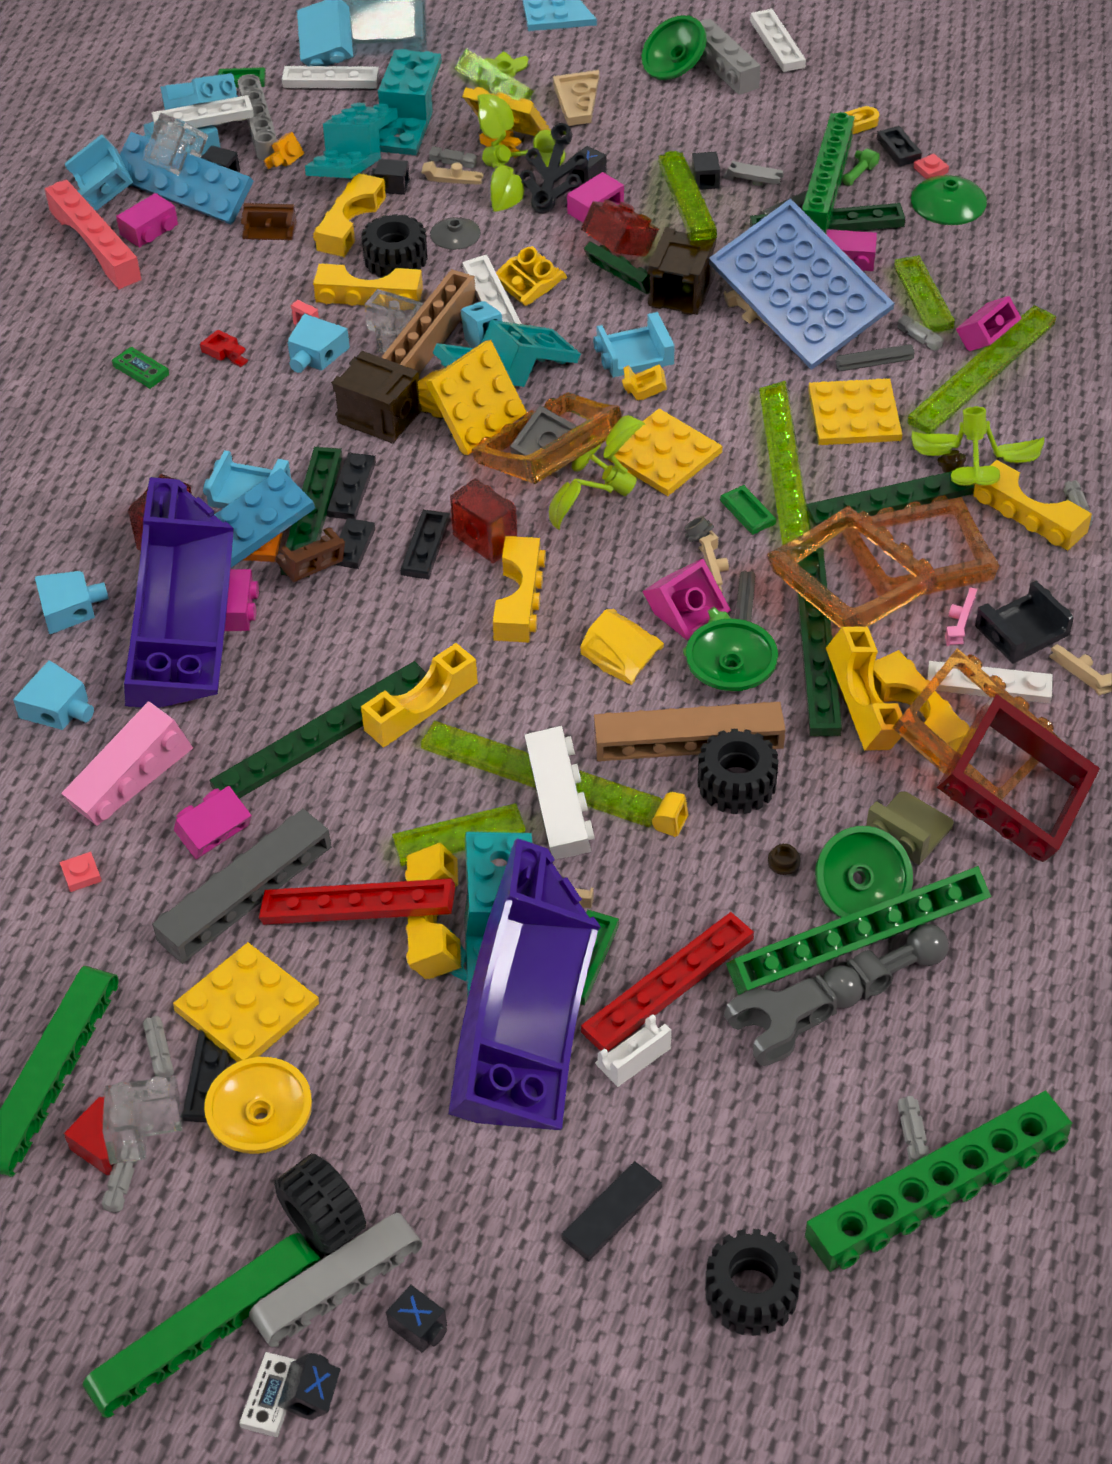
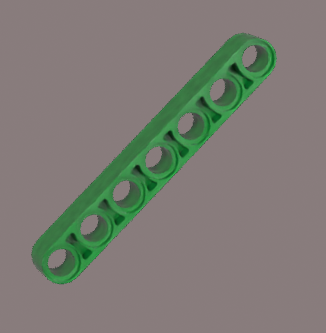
[0,966,119,1177]
[82,1233,321,1418]

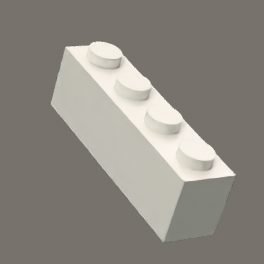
[525,726,595,859]

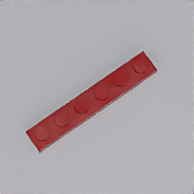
[259,878,456,925]
[581,912,754,1051]

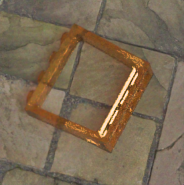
[472,392,622,484]
[840,496,999,604]
[767,506,939,629]
[892,648,1062,800]

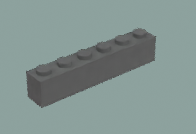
[152,809,332,964]

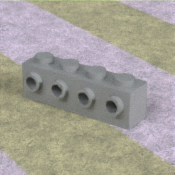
[700,18,761,95]

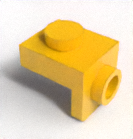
[622,364,667,400]

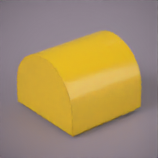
[652,792,688,837]

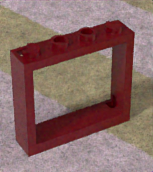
[936,694,1100,862]

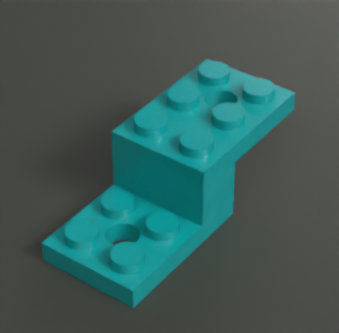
[378,49,442,156]
[305,103,398,178]
[433,320,581,387]
[464,832,532,999]

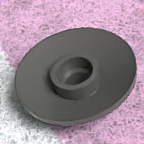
[430,217,481,250]

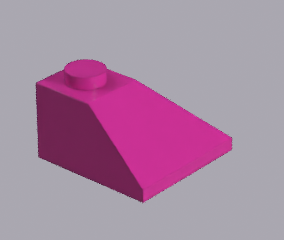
[642,559,731,640]

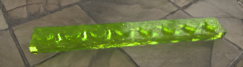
[658,151,717,241]
[907,305,1056,434]
[759,381,813,553]
[420,720,663,828]

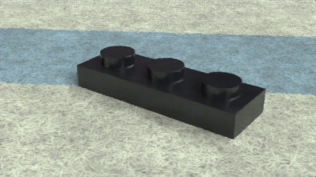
[327,452,376,519]

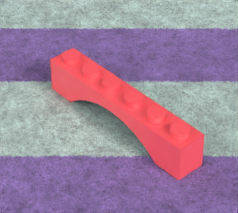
[44,180,142,289]

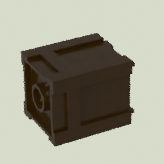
[648,227,716,315]
[331,351,422,444]

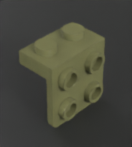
[866,791,954,865]

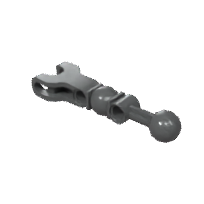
[724,924,949,1066]

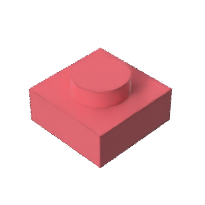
[913,154,949,179]
[291,300,319,325]
[60,852,102,892]

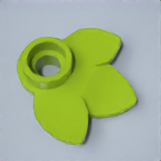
[481,51,528,80]

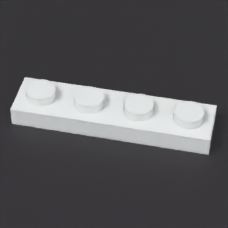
[750,9,806,72]
[282,66,379,89]
[152,95,254,135]
[462,254,521,324]
[927,661,1053,703]

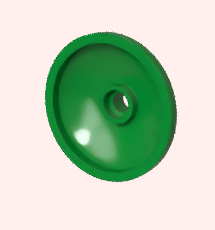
[642,15,707,80]
[911,175,987,225]
[686,619,778,691]
[815,826,913,918]

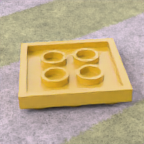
[462,87,551,136]
[425,340,527,455]
[808,378,903,445]
[608,408,723,496]
[173,942,319,1062]

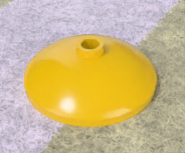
[204,1057,312,1154]

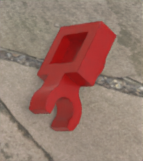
[200,329,248,367]

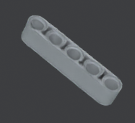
[238,74,277,161]
[249,1213,423,1347]

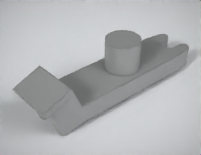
[723,161,784,186]

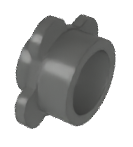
[684,516,714,542]

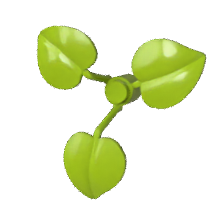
[478,94,566,212]
[911,406,1044,486]
[549,415,645,530]

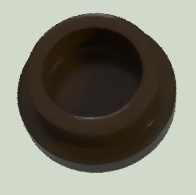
[937,450,966,472]
[768,844,801,875]

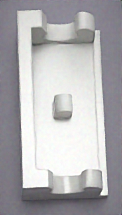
[595,1014,671,1087]

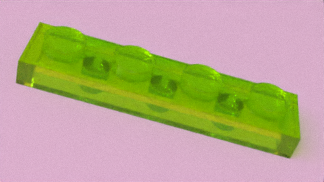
[455,48,534,101]
[894,255,955,333]
[392,803,525,866]

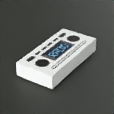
[239,1352,296,1437]

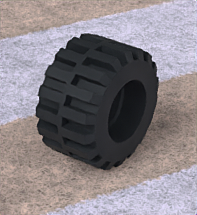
[361,214,428,278]
[697,728,779,814]
[274,1153,366,1256]
[705,1229,801,1336]

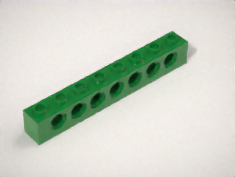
[802,112,855,235]
[726,866,991,995]
[805,1090,1072,1272]

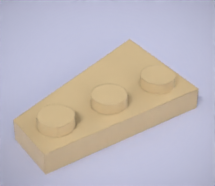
[553,70,599,126]

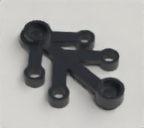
[519,123,589,214]

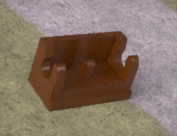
[241,203,297,240]
[276,527,345,582]

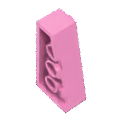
[61,701,193,826]

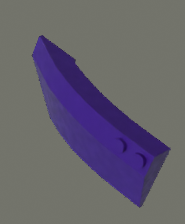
[124,477,234,708]
[448,838,601,1130]

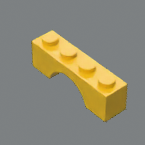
[313,173,386,257]
[313,264,423,309]
[973,460,1092,551]
[493,536,546,643]
[826,627,908,751]
[361,643,478,748]
[873,650,970,764]
[405,842,461,979]

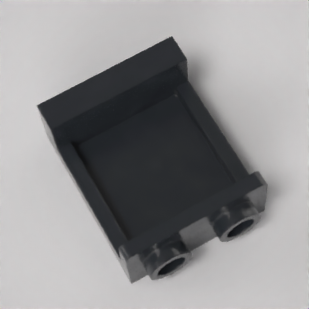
[975,581,1074,664]

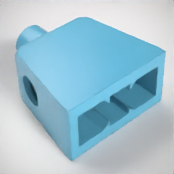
[461,301,503,348]
[288,314,350,373]
[35,571,109,634]
[13,661,94,730]

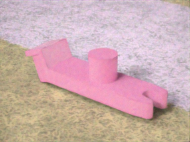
[945,587,977,646]

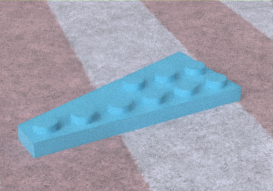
[522,0,597,31]

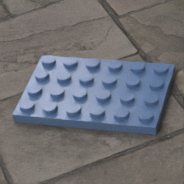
[709,198,894,370]

